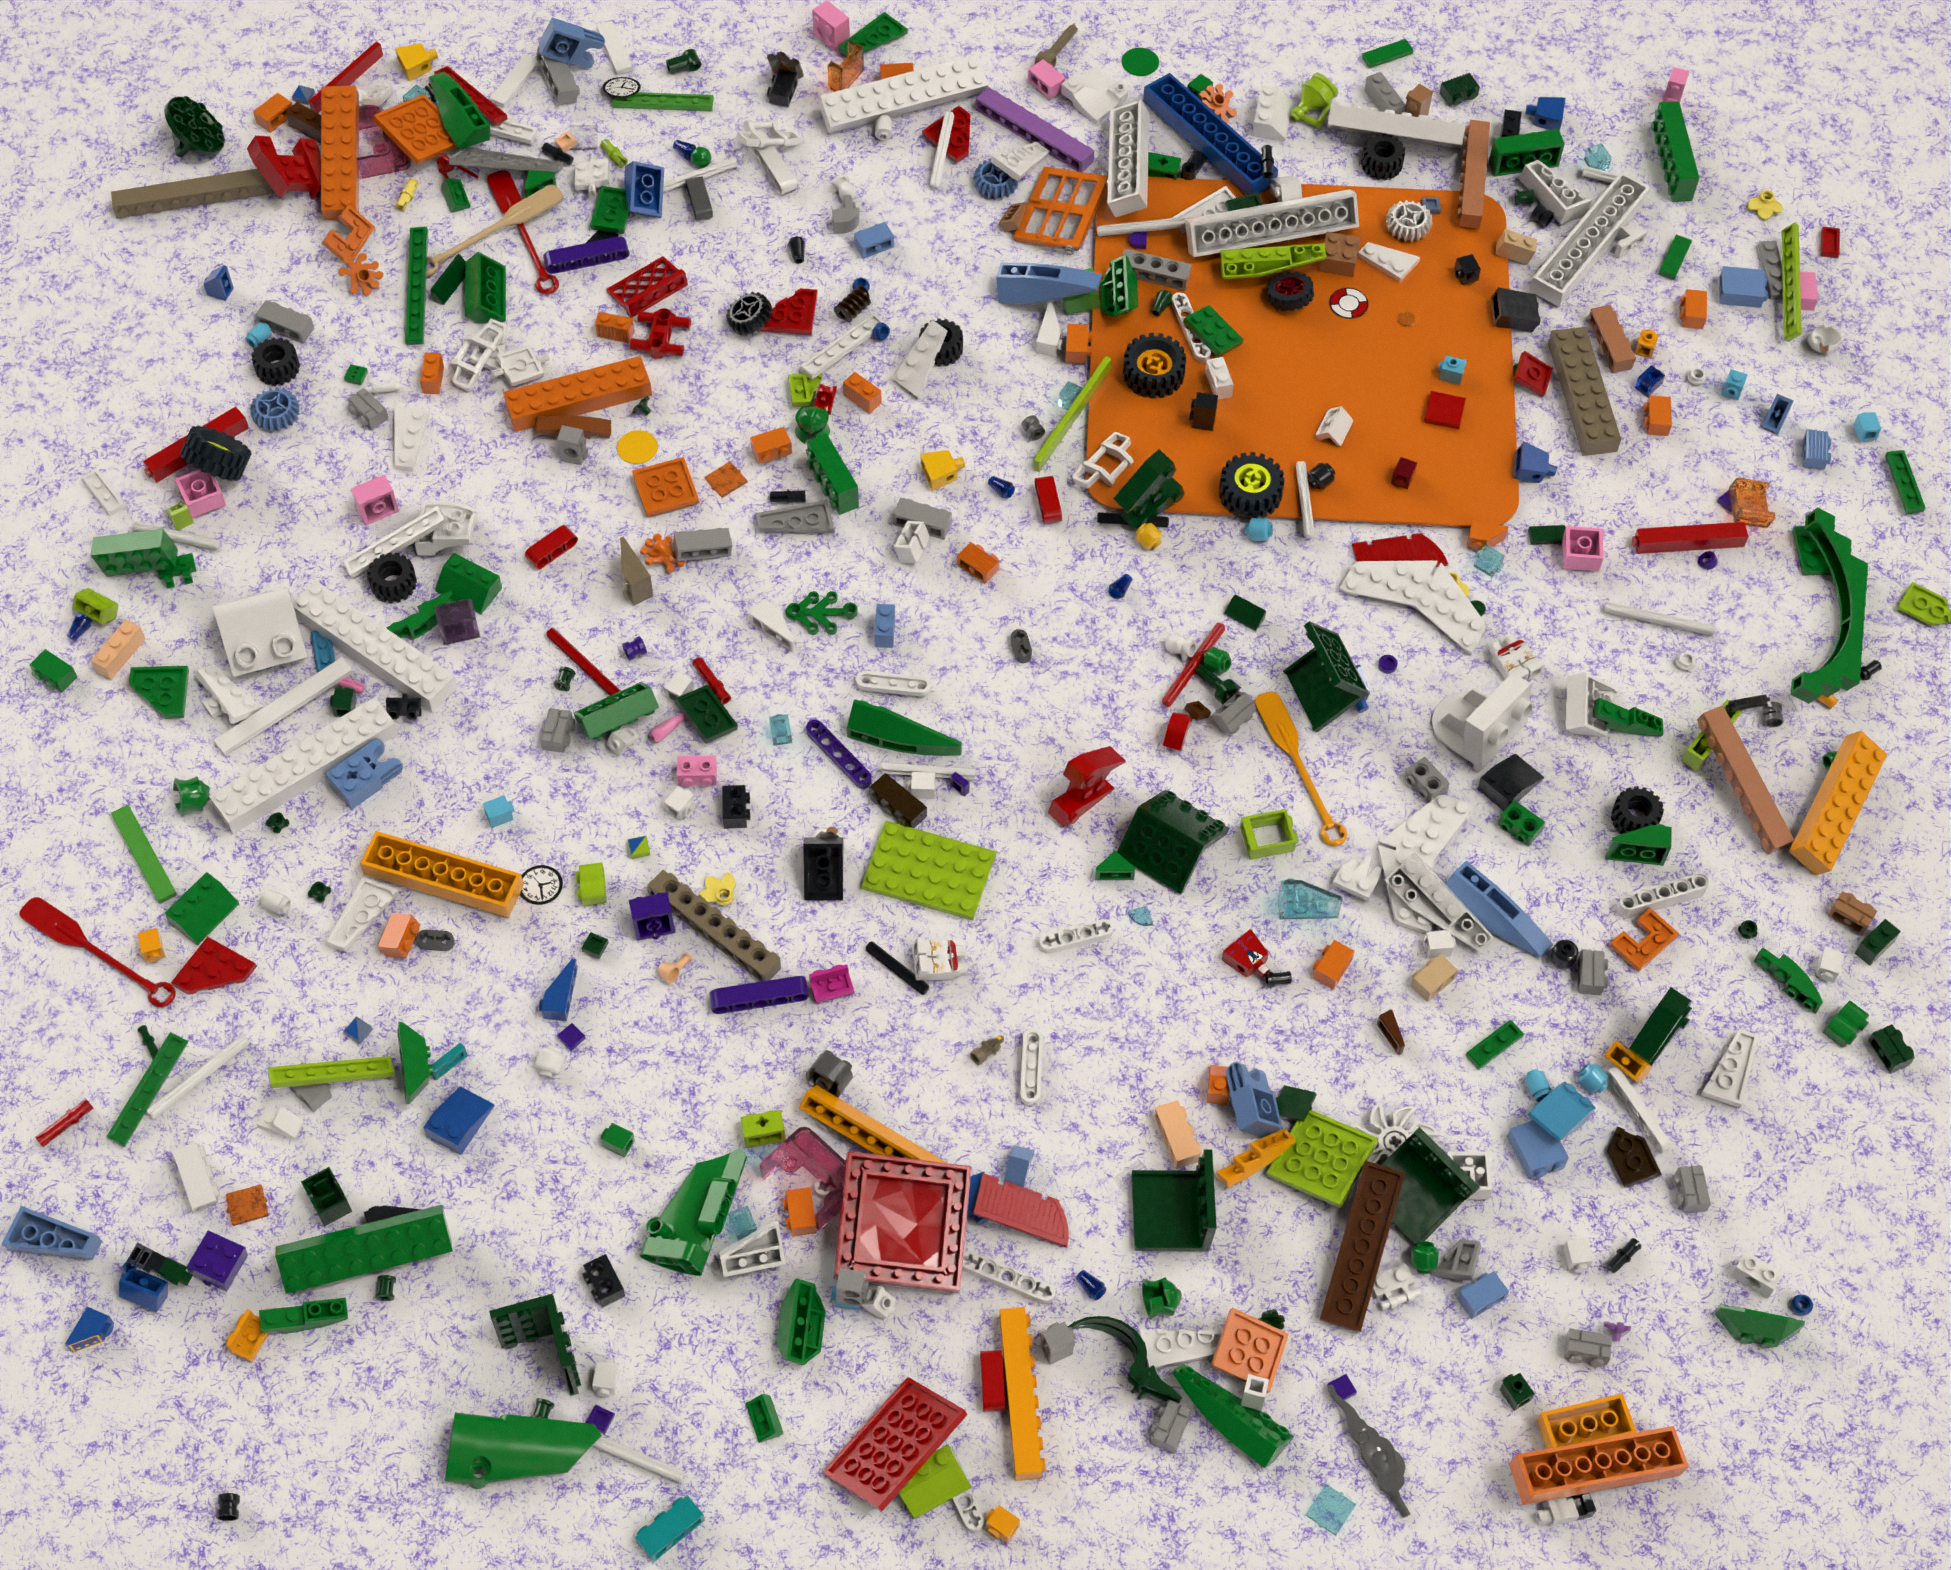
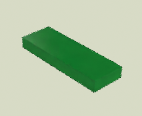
[1362,39,1413,68]
[1658,234,1692,280]
[1465,1019,1524,1070]

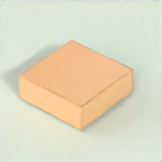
[554,131,578,152]

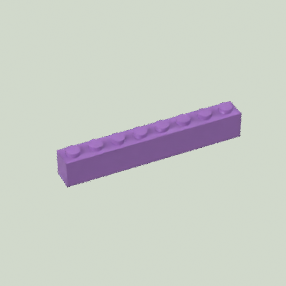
[976,87,1094,172]

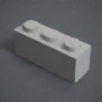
[1364,72,1406,115]
[255,300,314,344]
[893,497,952,540]
[673,528,733,561]

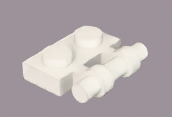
[1372,1264,1421,1310]

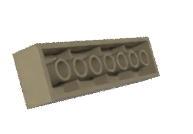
[1548,327,1621,456]

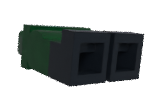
[127,1242,193,1286]

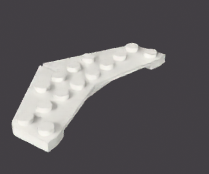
[1339,561,1486,655]
[1377,795,1473,934]

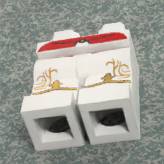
[1489,634,1545,681]
[912,937,968,981]

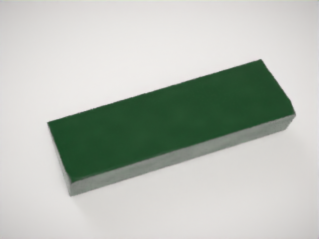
[430,254,466,305]

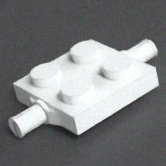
[575,154,610,196]
[491,345,550,387]

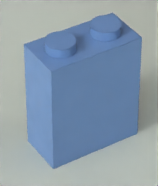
[1719,266,1768,308]
[1507,1120,1569,1179]

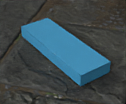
[311,631,335,672]

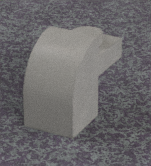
[832,195,860,234]

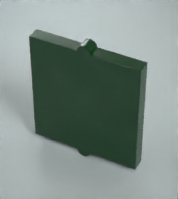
[1276,1085,1317,1122]

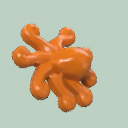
[1199,84,1237,123]
[338,253,383,296]
[640,533,685,573]

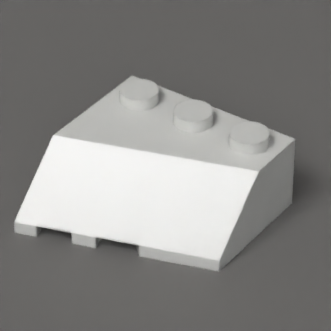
[1565,672,1618,737]

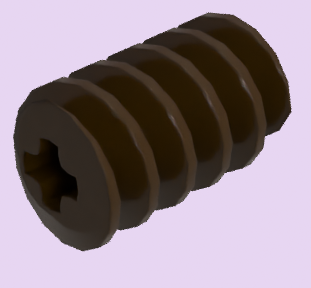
[834,285,871,322]

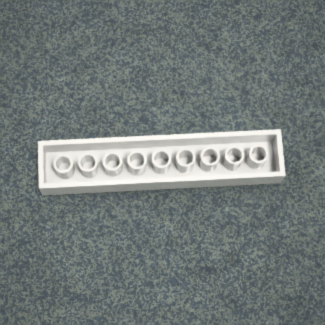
[818,54,989,134]
[1529,171,1651,307]
[1185,189,1359,257]
[293,580,458,713]
[209,697,399,834]

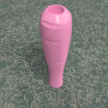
[649,713,686,742]

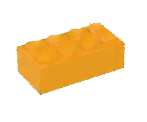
[1537,1393,1637,1449]

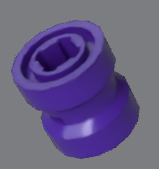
[622,636,647,661]

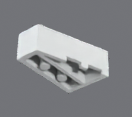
[172,1142,220,1211]
[719,1219,786,1277]

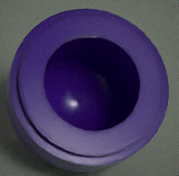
[1698,551,1718,570]

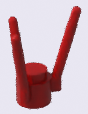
[437,155,479,179]

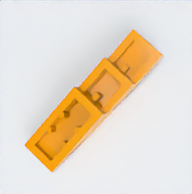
[1216,1129,1296,1188]

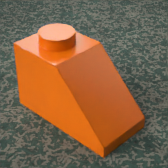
[1467,520,1508,551]
[1207,1065,1230,1105]

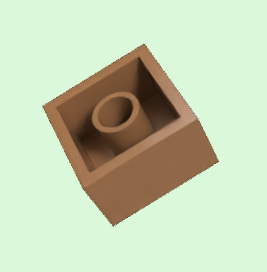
[1319,232,1361,277]

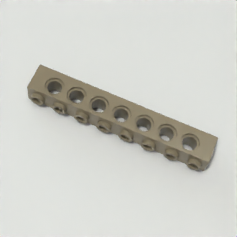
[647,870,781,981]

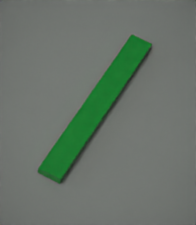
[405,226,428,345]

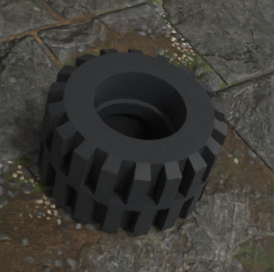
[1361,134,1405,180]
[919,318,963,366]
[251,337,300,386]
[367,553,417,603]
[1611,786,1664,833]

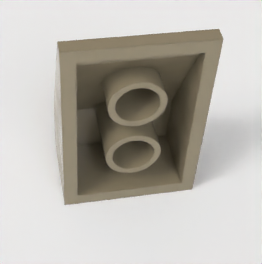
[620,536,653,606]

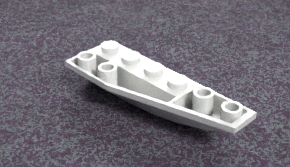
[1385,852,1495,952]

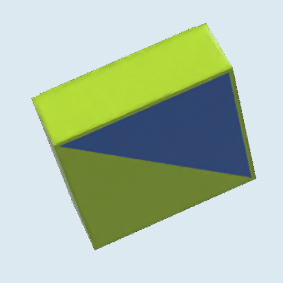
[627,836,650,859]

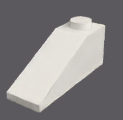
[1036,302,1063,357]
[749,599,795,652]

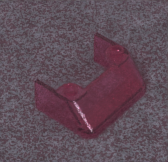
[357,105,411,179]
[759,1127,845,1231]

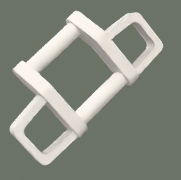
[736,120,802,148]
[449,324,504,392]
[1072,432,1134,488]

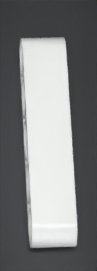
[750,129,797,195]
[1616,873,1709,919]

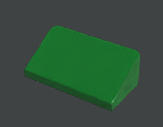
[441,178,471,213]
[745,1394,784,1443]

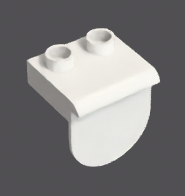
[213,587,308,677]
[1432,672,1534,772]

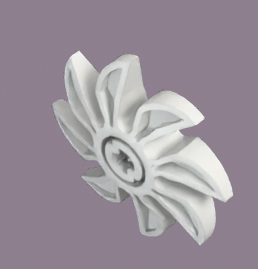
[1352,1102,1440,1164]

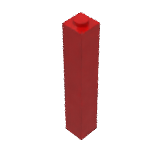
[143,406,249,483]
[1632,522,1749,554]

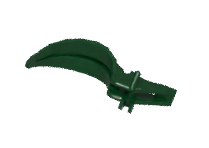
[1067,1316,1182,1404]

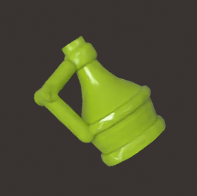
[1290,72,1338,129]

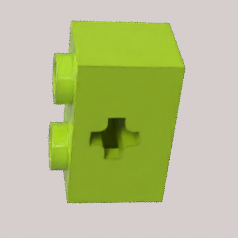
[740,1110,786,1148]

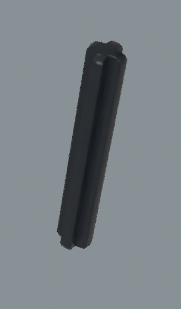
[1097,512,1169,527]
[1726,694,1770,712]
[866,941,930,995]

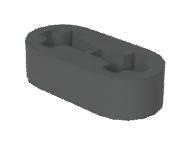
[1011,629,1032,663]
[416,929,455,951]

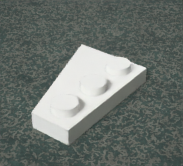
[1357,242,1420,282]

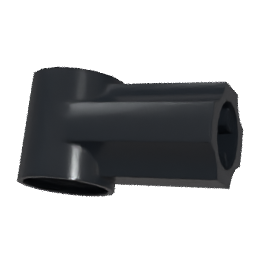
[1181,151,1206,180]

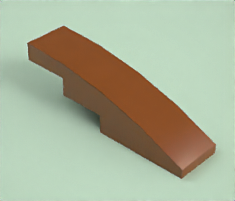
[536,415,611,439]

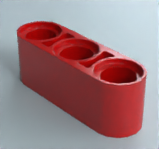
[1035,476,1062,523]
[525,525,578,569]
[980,1350,1005,1412]

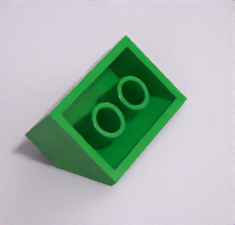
[435,553,502,615]
[164,872,239,945]

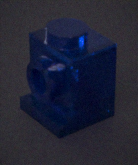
[1635,365,1665,398]

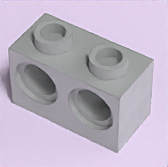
[1405,757,1450,803]
[836,1268,869,1307]

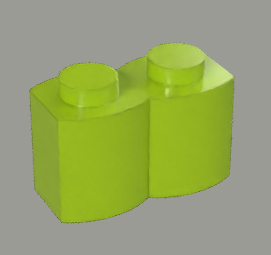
[576,862,607,906]

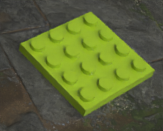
[1266,1110,1379,1208]

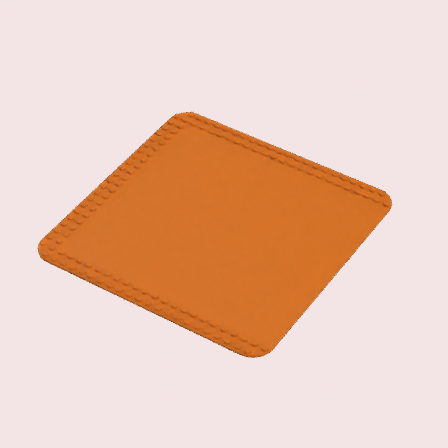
[1086,177,1519,527]

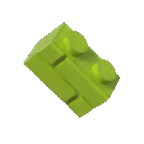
[72,588,118,625]

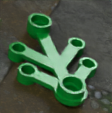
[785,591,858,635]

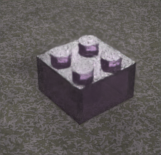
[434,599,480,645]

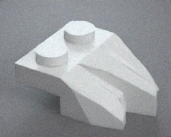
[1333,855,1382,901]

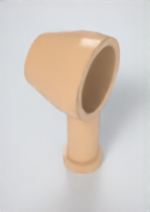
[658,952,693,984]

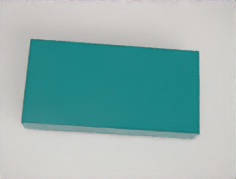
[432,1042,468,1080]

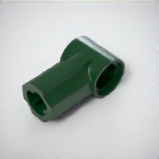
[666,49,702,74]

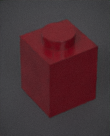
[1391,457,1417,489]

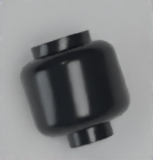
[1308,463,1335,489]
[1551,939,1579,969]

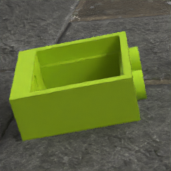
[1240,809,1298,860]

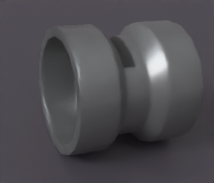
[1021,415,1045,441]
[1763,702,1784,727]

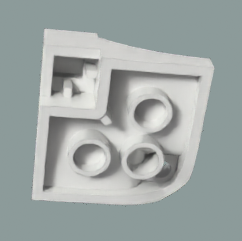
[1061,67,1128,125]
[415,502,478,556]

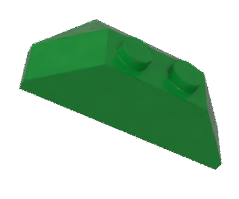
[1100,255,1139,317]
[397,1022,433,1104]
[776,1278,826,1366]
[1715,1304,1805,1348]

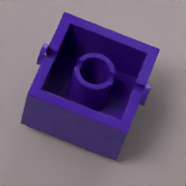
[628,892,675,941]
[187,1230,248,1292]

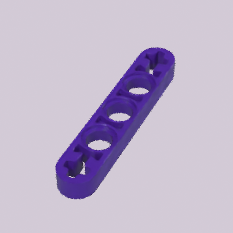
[806,719,872,789]

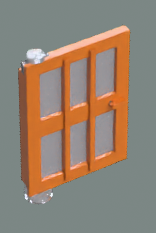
[1013,166,1108,255]

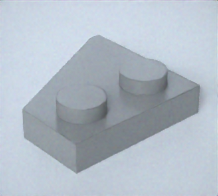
[1432,1239,1481,1281]

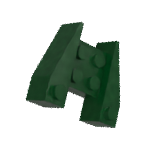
[1113,449,1185,530]
[1629,987,1692,1066]

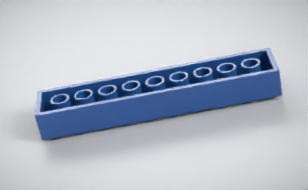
[1143,73,1278,195]

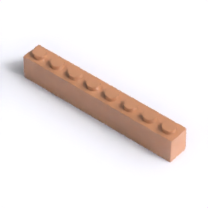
[1457,119,1490,229]
[1697,705,1794,854]

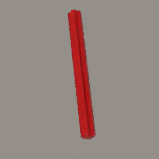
[1162,622,1225,707]
[546,628,621,696]

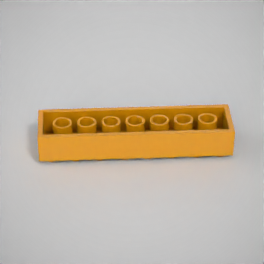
[1789,731,1887,875]
[360,831,524,918]

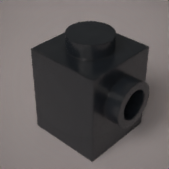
[1454,254,1481,285]

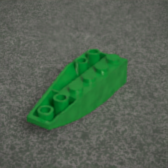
[429,72,490,149]
[847,699,962,756]
[1173,1364,1294,1468]

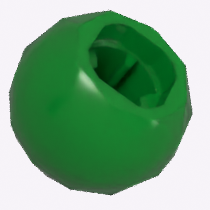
[690,147,712,168]

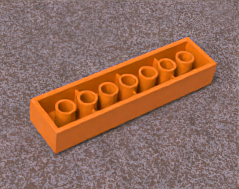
[321,85,359,220]
[503,356,652,432]
[1509,1426,1689,1505]

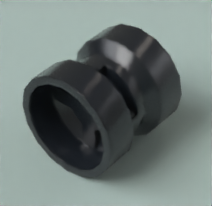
[1530,204,1554,228]
[216,1493,240,1521]

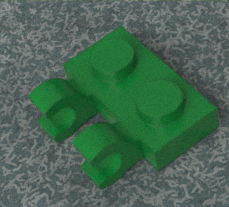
[157,553,197,589]

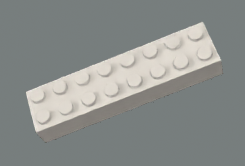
[1107,100,1149,217]
[1327,102,1465,149]

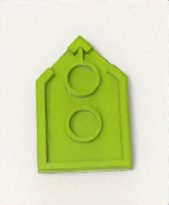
[1897,582,1951,626]

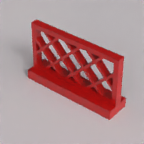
[606,256,688,318]

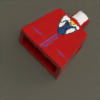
[1222,929,1270,978]

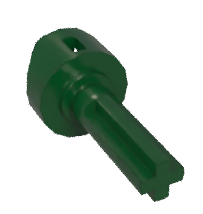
[1195,664,1241,705]

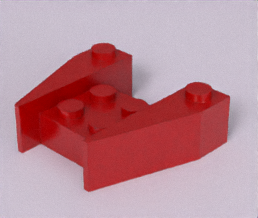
[247,135,321,200]
[1048,746,1126,828]

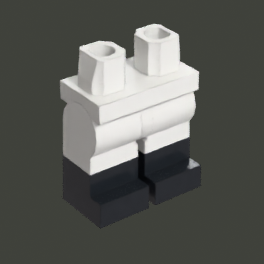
[1532,1493,1597,1527]

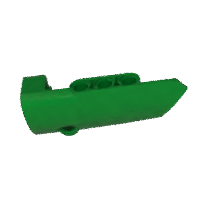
[640,1148,747,1276]
[445,1412,602,1489]

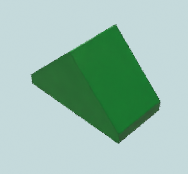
[524,170,557,198]
[1095,851,1135,880]

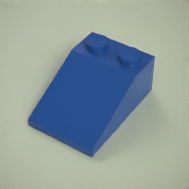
[624,161,665,218]
[423,1086,495,1155]

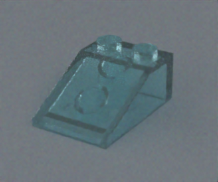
[1278,879,1342,920]

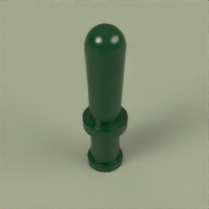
[137,1025,159,1060]

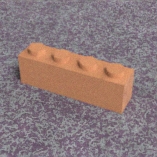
[1588,305,1636,373]

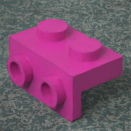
[809,964,854,1003]

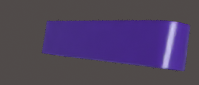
[543,236,630,274]
[709,976,809,1014]

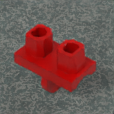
[814,384,837,416]

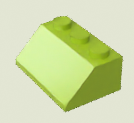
[899,1444,972,1519]

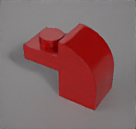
[1163,712,1193,751]

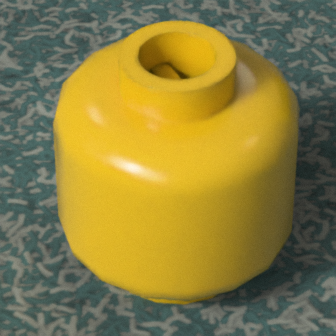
[1135,523,1162,550]

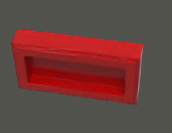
[1821,226,1840,259]

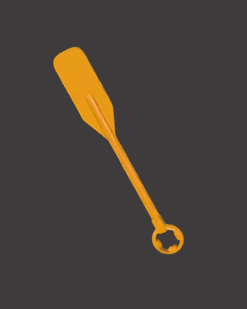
[1255,691,1348,846]

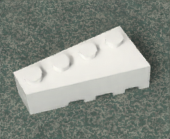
[1519,160,1592,225]

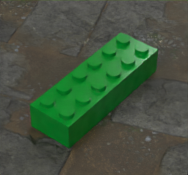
[1651,101,1700,202]

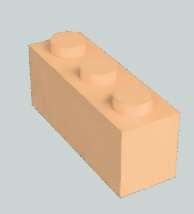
[91,620,146,680]
[1154,1100,1202,1169]

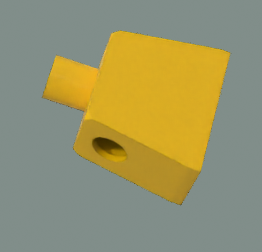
[395,43,438,81]
[920,450,965,491]

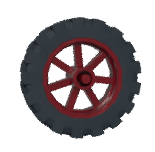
[1267,272,1314,311]

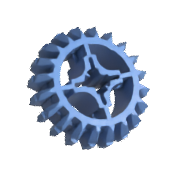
[973,158,1019,200]
[250,387,300,432]

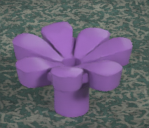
[1603,1321,1631,1341]

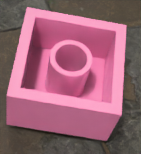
[812,0,850,51]
[175,469,226,518]
[351,475,399,526]
[1562,526,1603,571]

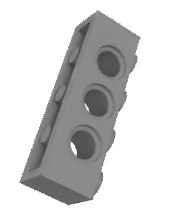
[1122,249,1192,291]

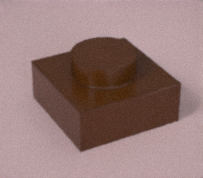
[1184,701,1211,721]

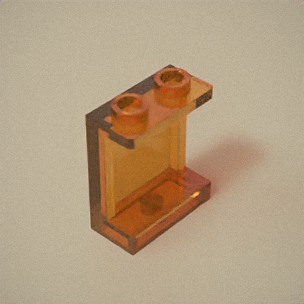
[827,41,864,92]
[1729,478,1776,528]

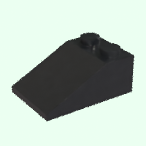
[1477,753,1544,811]
[803,837,844,900]

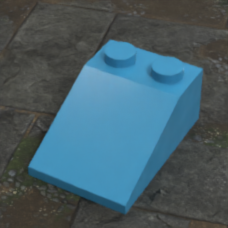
[1527,1081,1596,1142]

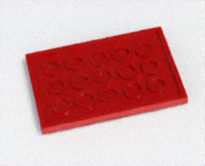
[823,1377,968,1512]

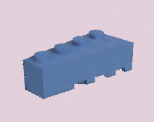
[2,1206,102,1260]

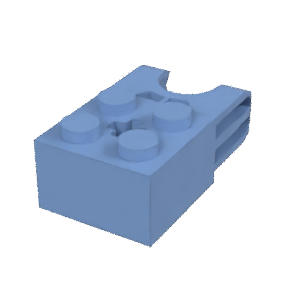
[539,17,605,68]
[325,739,403,810]
[1226,1062,1283,1138]

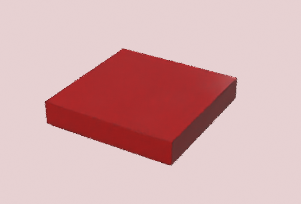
[1513,351,1553,397]
[1424,391,1466,429]

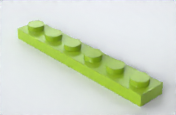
[267,1056,394,1088]

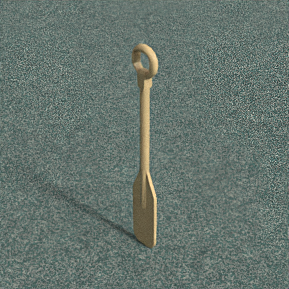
[427,185,563,277]

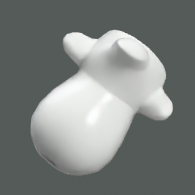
[831,174,856,202]
[1165,634,1197,661]

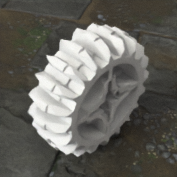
[1386,200,1432,242]

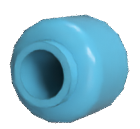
[1245,518,1273,541]
[1578,1063,1608,1094]

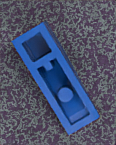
[539,959,578,1021]

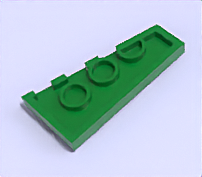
[838,12,908,60]

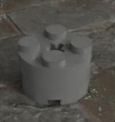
[806,1050,853,1098]

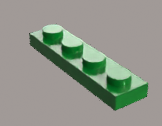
[1885,450,1926,514]

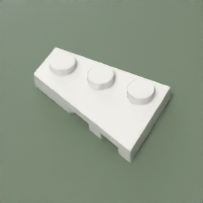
[470,318,507,370]

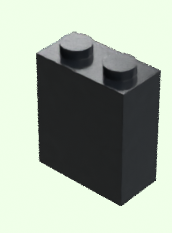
[1491,287,1541,333]

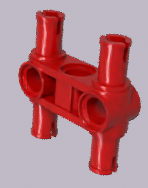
[630,308,691,359]

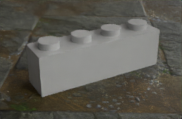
[536,46,580,104]

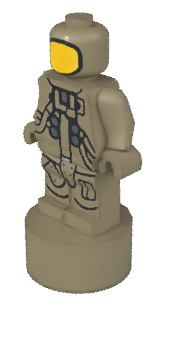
[970,1035,1004,1065]

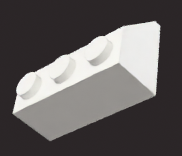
[1252,85,1293,141]

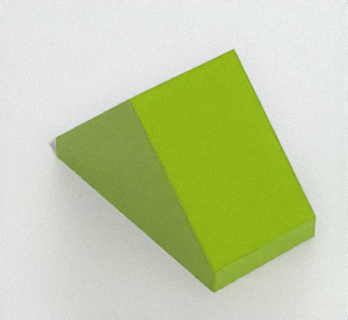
[165,502,194,531]

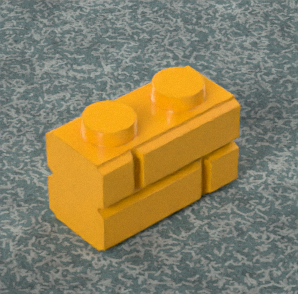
[1604,1040,1652,1083]

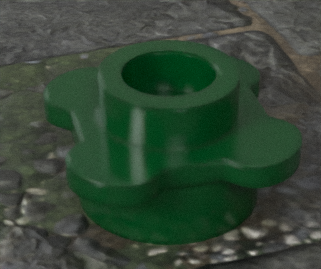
[266,812,290,833]
[308,881,331,903]

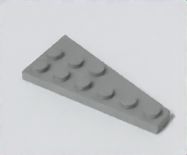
[449,147,563,174]

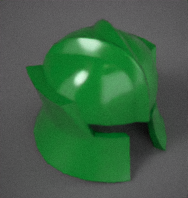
[795,406,830,444]
[173,776,211,816]
[1142,1277,1182,1320]

